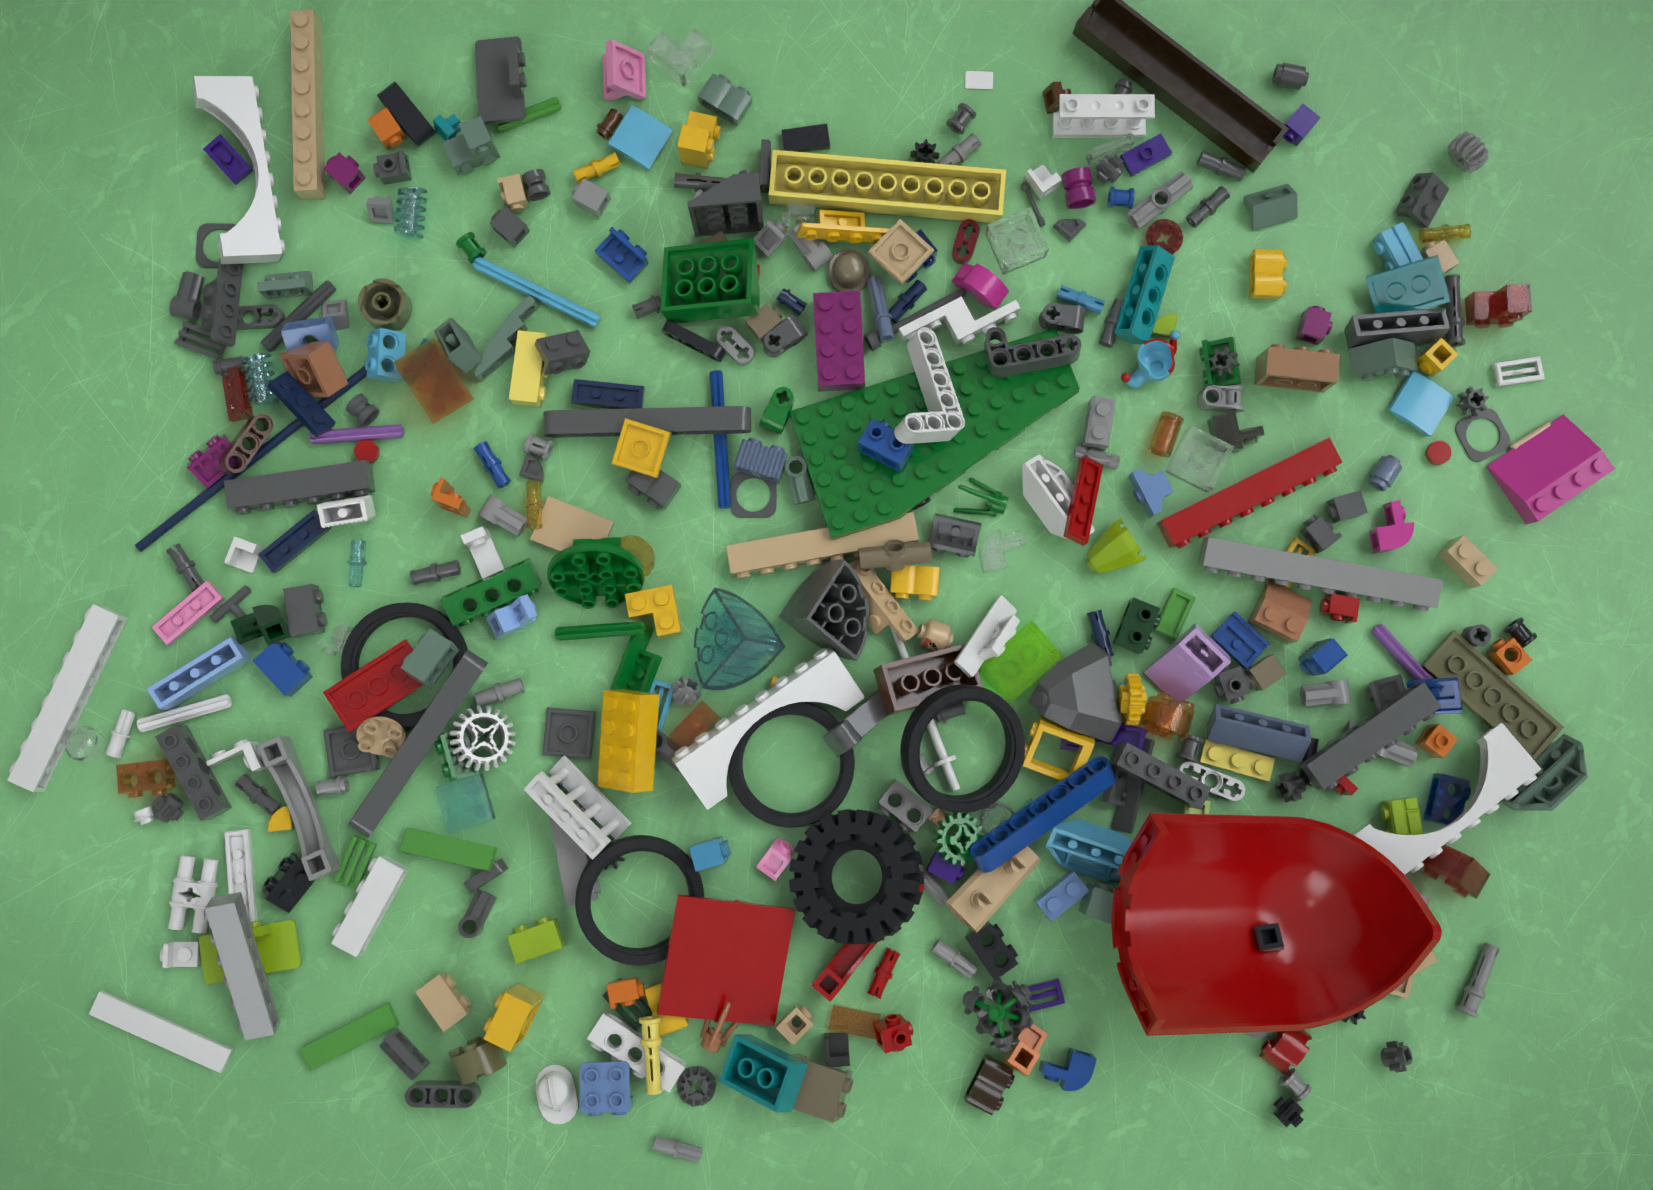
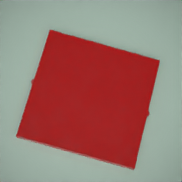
[657,894,795,1026]

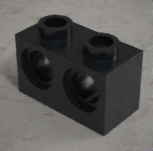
[965,921,1019,980]

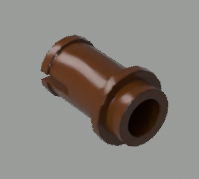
[596,108,623,139]

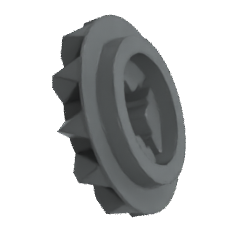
[677,1066,716,1107]

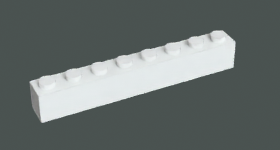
[7,604,128,792]

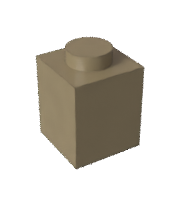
[745,303,783,344]
[1244,654,1287,691]

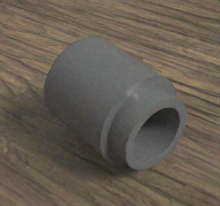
[1272,62,1309,90]

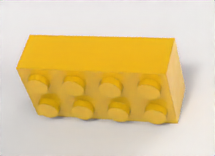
[597,689,659,793]

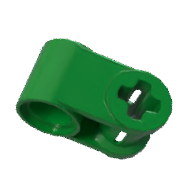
[759,387,795,435]

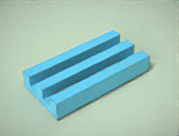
[649,679,674,731]

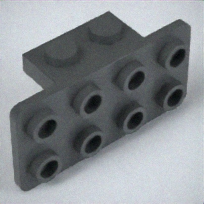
[475,36,527,124]

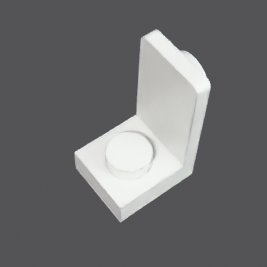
[460,526,505,579]
[206,739,266,772]

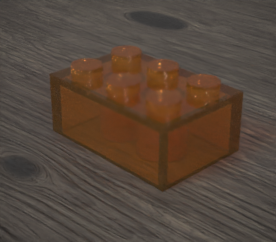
[393,337,474,424]

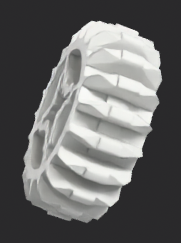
[449,706,516,771]

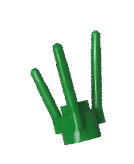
[954,478,1009,517]

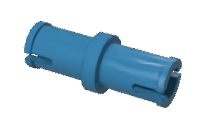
[1056,285,1105,315]

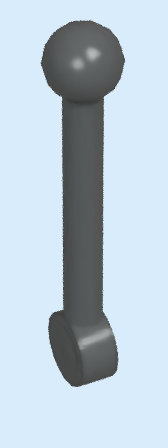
[1021,182,1045,227]

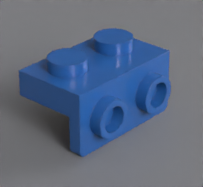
[595,227,649,284]

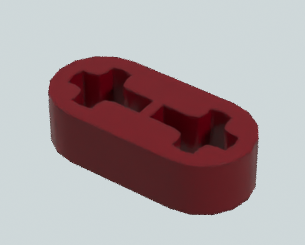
[952,219,980,265]

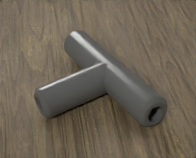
[210,585,251,623]

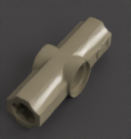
[858,540,932,571]

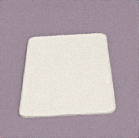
[965,71,993,89]

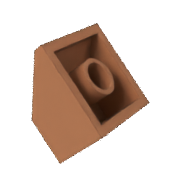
[279,341,348,397]
[1248,580,1311,643]

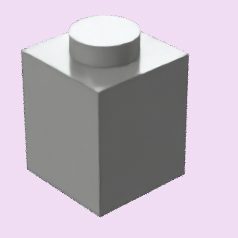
[572,178,611,218]

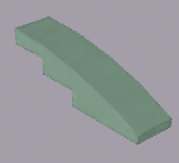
[474,295,540,382]

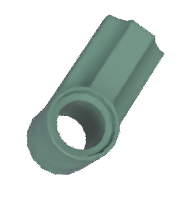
[785,456,814,505]

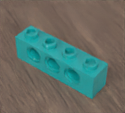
[1114,245,1175,344]

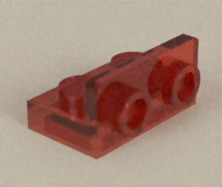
[222,366,254,422]

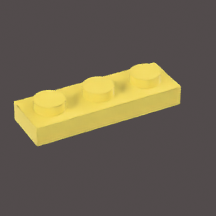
[1198,739,1275,782]

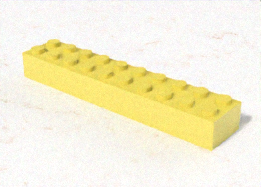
[769,150,1006,224]

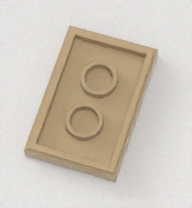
[530,496,615,551]

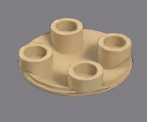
[356,717,406,758]

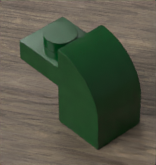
[230,605,290,645]

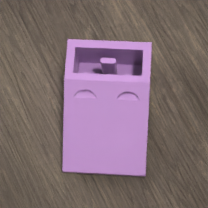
[1144,623,1231,705]

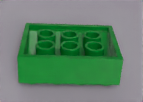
[660,238,760,323]

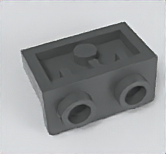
[380,1028,431,1080]

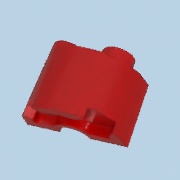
[1259,1030,1312,1074]

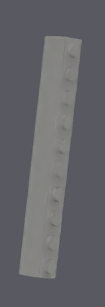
[1198,537,1443,611]

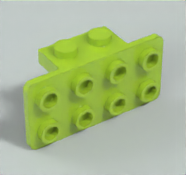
[199,919,302,984]

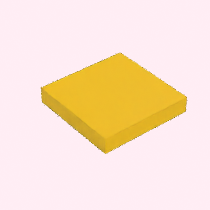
[611,418,671,478]

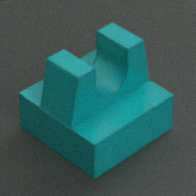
[433,114,461,141]

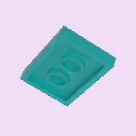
[1366,255,1451,313]

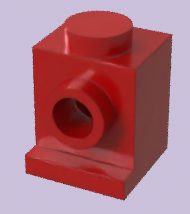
[1320,594,1360,624]

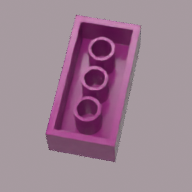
[813,291,865,392]

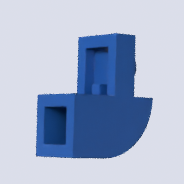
[1039,1048,1097,1091]

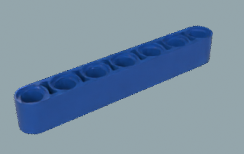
[970,756,1116,873]

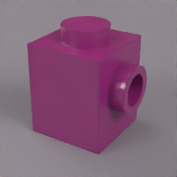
[324,152,366,195]
[1295,306,1333,345]

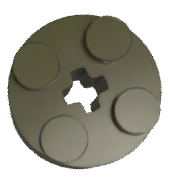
[358,278,412,331]
[448,1035,507,1085]

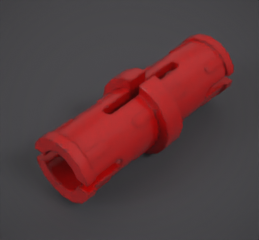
[867,947,901,999]

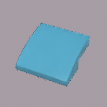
[607,106,673,170]
[1388,371,1454,436]

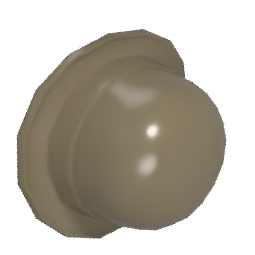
[828,249,870,292]

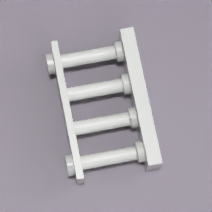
[1052,94,1155,138]
[524,755,632,860]

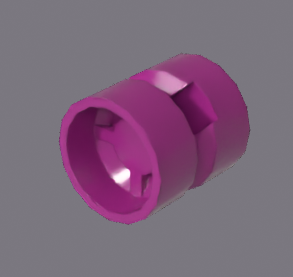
[1061,167,1097,209]

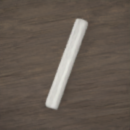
[137,694,232,732]

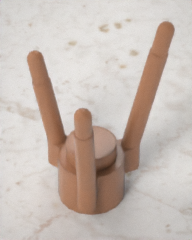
[700,1002,739,1053]

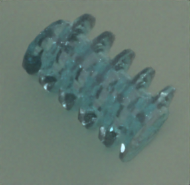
[394,186,428,239]
[241,353,279,405]

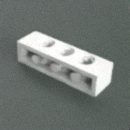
[587,1010,687,1092]

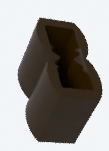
[964,1054,1015,1115]

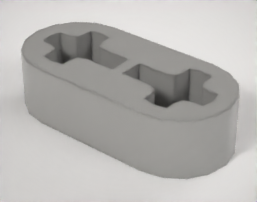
[716,326,754,366]

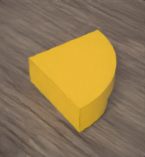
[268,806,294,832]

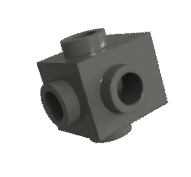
[1213,666,1251,704]

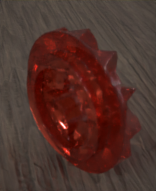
[1145,219,1183,255]

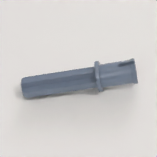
[867,276,895,342]

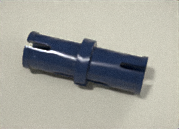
[888,279,928,323]
[1087,610,1114,656]

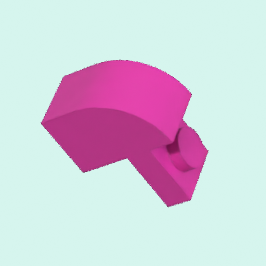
[952,263,1009,310]
[1369,500,1414,554]

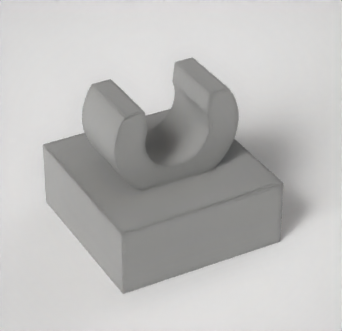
[366,196,395,223]

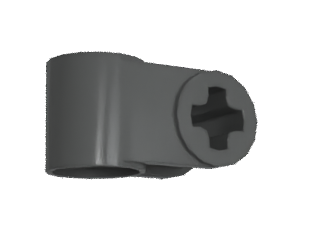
[1039,303,1085,334]
[763,315,808,357]

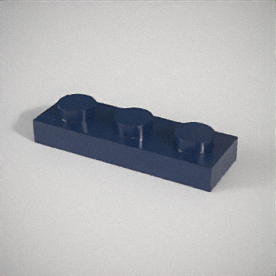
[267,371,336,438]
[571,379,645,409]
[258,510,331,574]

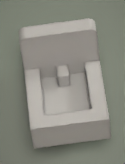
[754,220,788,257]

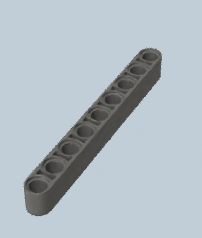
[543,406,751,438]
[348,649,488,837]

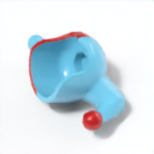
[1121,330,1180,389]

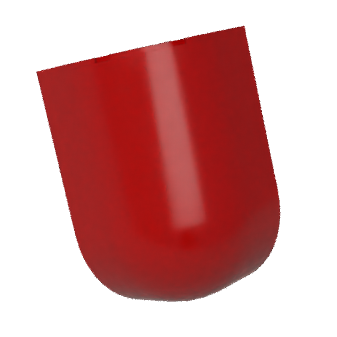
[1111,813,1442,1036]

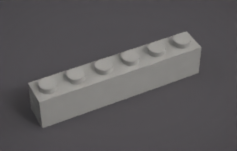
[204,892,280,1041]

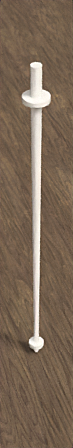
[871,568,960,792]

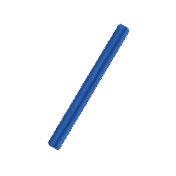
[710,370,731,509]

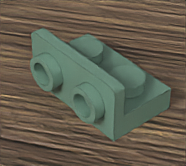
[257,271,314,299]

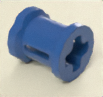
[1108,187,1135,209]

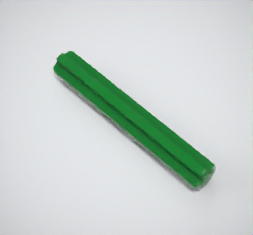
[555,621,645,641]

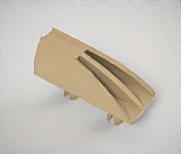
[945,846,1041,933]

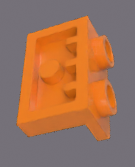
[431,477,471,518]

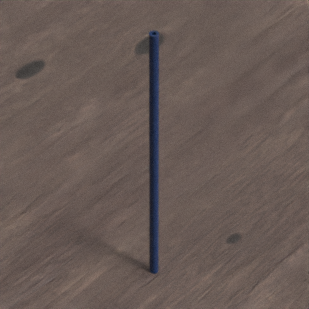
[135,363,383,552]

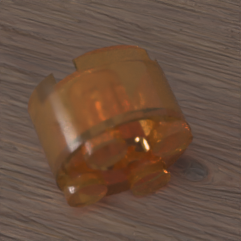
[1140,692,1195,741]

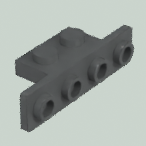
[200,258,243,347]
[1101,738,1155,834]

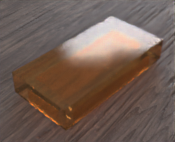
[828,1004,881,1039]

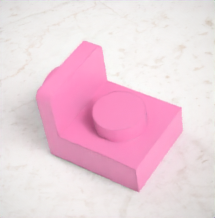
[756,837,796,881]

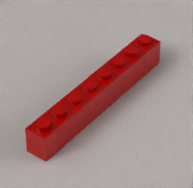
[1157,437,1343,549]

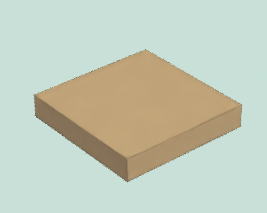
[868,219,934,285]

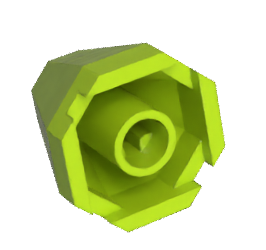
[1086,518,1147,574]

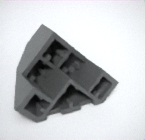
[1028,643,1122,743]

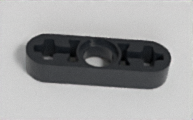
[661,320,727,362]

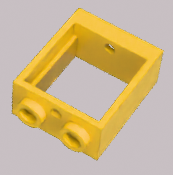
[1022,716,1095,781]

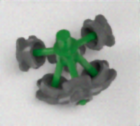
[963,978,1033,1052]

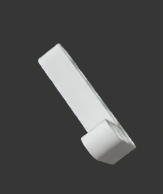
[894,327,965,444]

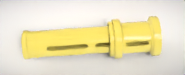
[639,1016,662,1095]

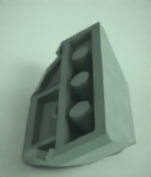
[1500,734,1588,811]

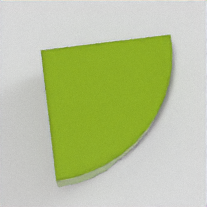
[1152,314,1178,338]

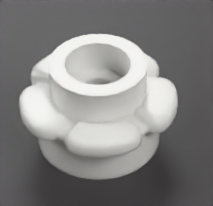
[133,805,155,825]

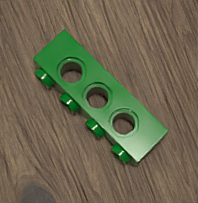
[440,558,542,627]

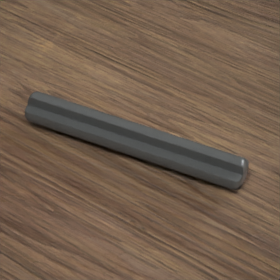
[261,280,336,351]

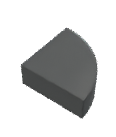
[1053,219,1086,242]
[519,453,544,484]

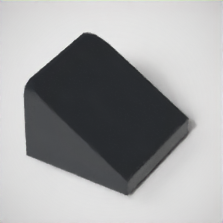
[1254,923,1284,951]

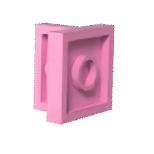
[602,40,646,102]

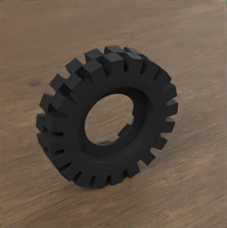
[789,809,924,944]

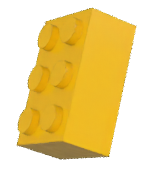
[483,983,545,1052]

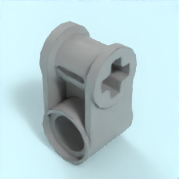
[1197,385,1244,413]

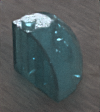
[694,587,785,690]

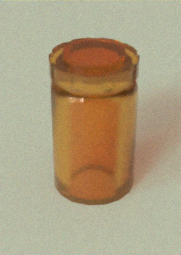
[1148,411,1184,458]

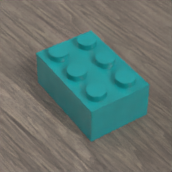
[719,1034,808,1112]

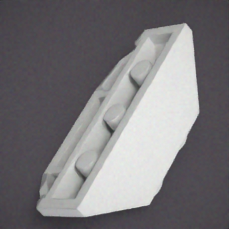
[1022,454,1095,541]

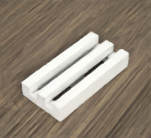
[1491,356,1545,388]

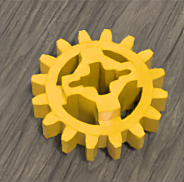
[1117,673,1147,726]

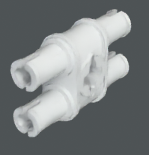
[168,855,219,933]

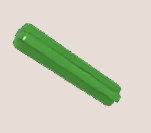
[495,97,561,133]

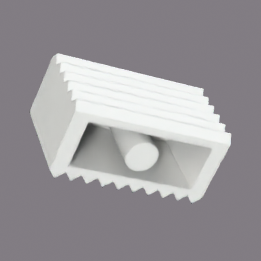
[317,495,376,528]

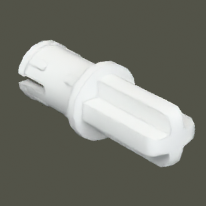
[105,710,135,758]

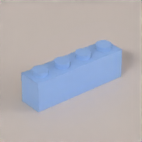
[147,637,252,710]

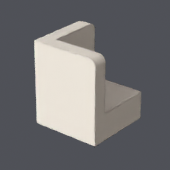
[1024,165,1062,200]
[224,536,264,573]

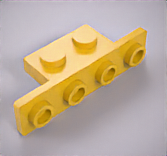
[796,210,889,245]

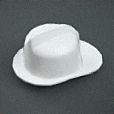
[535,1065,578,1124]

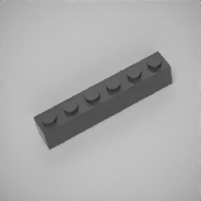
[224,460,375,515]
[1300,682,1441,790]

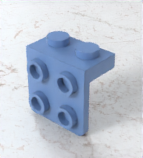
[580,1061,633,1116]

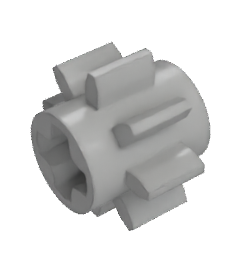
[671,676,702,707]

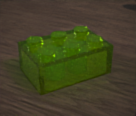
[978,621,1064,704]

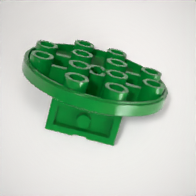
[547,537,644,609]

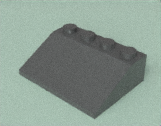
[688,170,764,237]

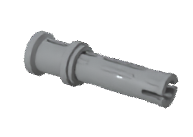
[1456,943,1500,1018]

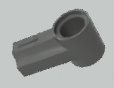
[169,271,205,321]
[655,731,681,772]
[458,889,497,938]

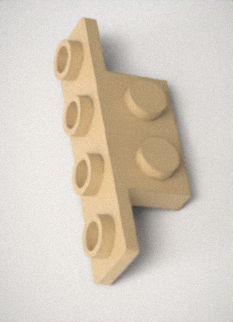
[849,559,919,643]

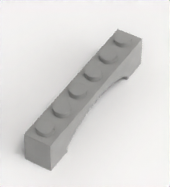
[257,736,341,881]

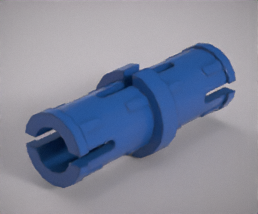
[474,441,511,489]

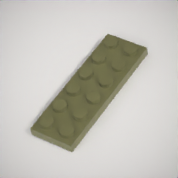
[1421,631,1564,761]

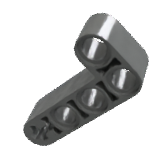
[984,327,1081,377]
[822,690,886,757]

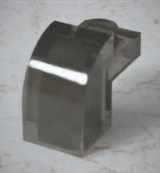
[1207,412,1265,453]

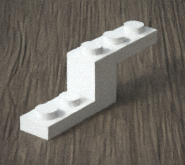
[898,296,1020,345]

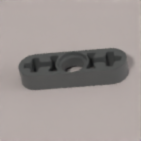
[237,305,285,330]

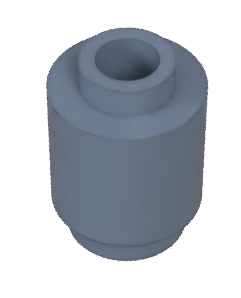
[1368,455,1402,491]

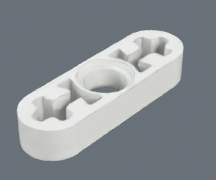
[1177,761,1245,801]

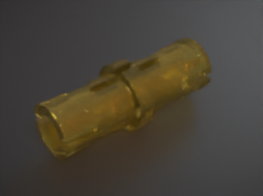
[1419,224,1471,243]
[525,480,544,530]

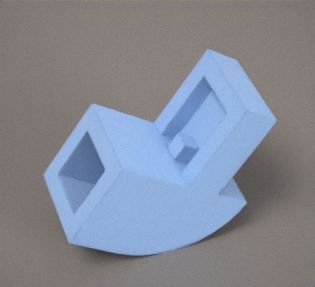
[486,594,538,639]

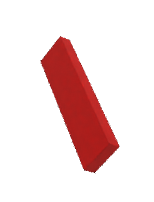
[1063,456,1103,546]

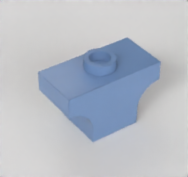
[1128,468,1174,518]

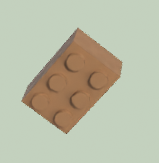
[1254,344,1340,393]

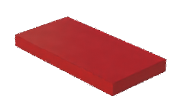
[323,639,424,733]

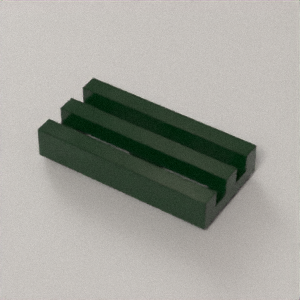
[603,978,653,1031]

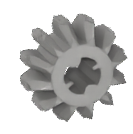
[1448,131,1489,173]

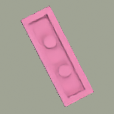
[152,580,225,646]

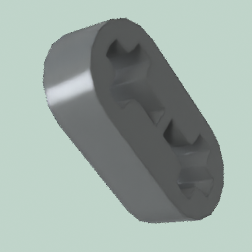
[463,859,509,894]

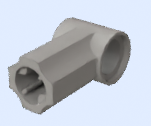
[788,224,833,272]
[478,494,529,537]
[1300,679,1351,707]

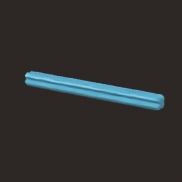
[473,257,600,327]

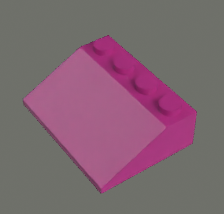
[1486,414,1615,524]

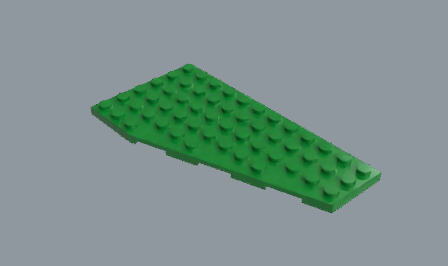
[789,328,1080,540]

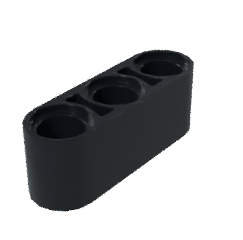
[377,81,436,147]

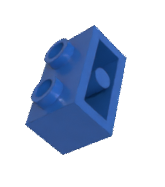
[858,419,914,473]

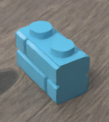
[1373,222,1423,270]

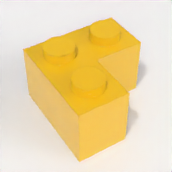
[677,111,721,169]
[625,585,683,638]

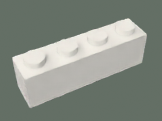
[331,855,410,957]

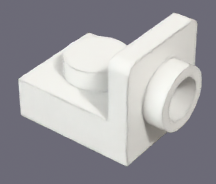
[160,941,201,968]

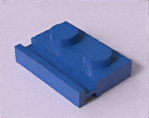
[1210,611,1270,669]
[1407,677,1462,715]

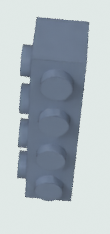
[1207,704,1311,762]

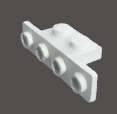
[954,595,1020,678]

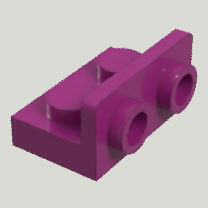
[187,434,237,488]

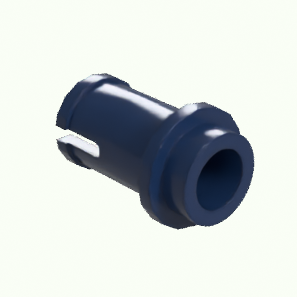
[776,288,807,316]

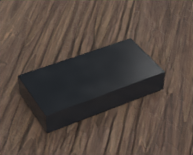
[781,123,830,152]

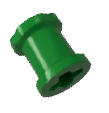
[456,232,487,264]

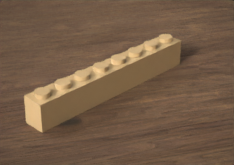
[290,10,325,200]
[726,512,919,580]

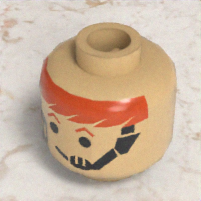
[917,619,954,652]

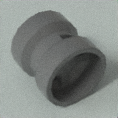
[522,169,551,201]
[346,393,380,427]

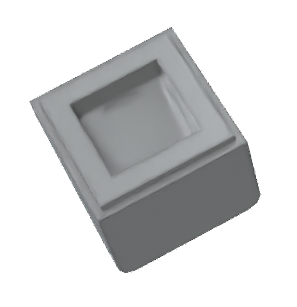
[322,300,350,330]

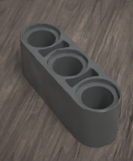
[405,1080,481,1108]

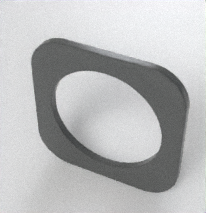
[196,223,236,268]
[1455,408,1510,462]
[731,472,777,518]

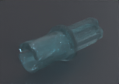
[347,539,367,588]

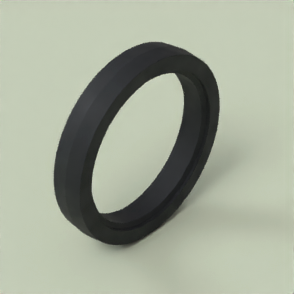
[341,602,468,729]
[900,684,1025,813]
[728,702,855,828]
[575,835,704,966]

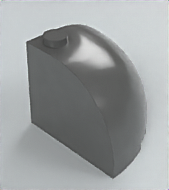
[779,560,869,661]

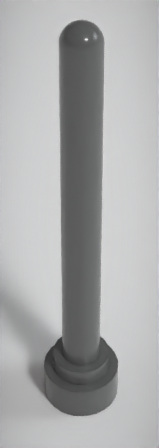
[864,289,966,351]

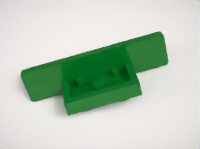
[610,625,663,693]

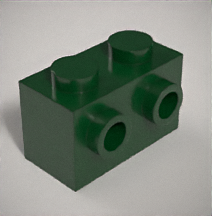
[1113,597,1161,654]

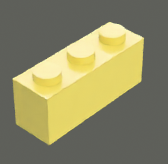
[509,330,549,407]

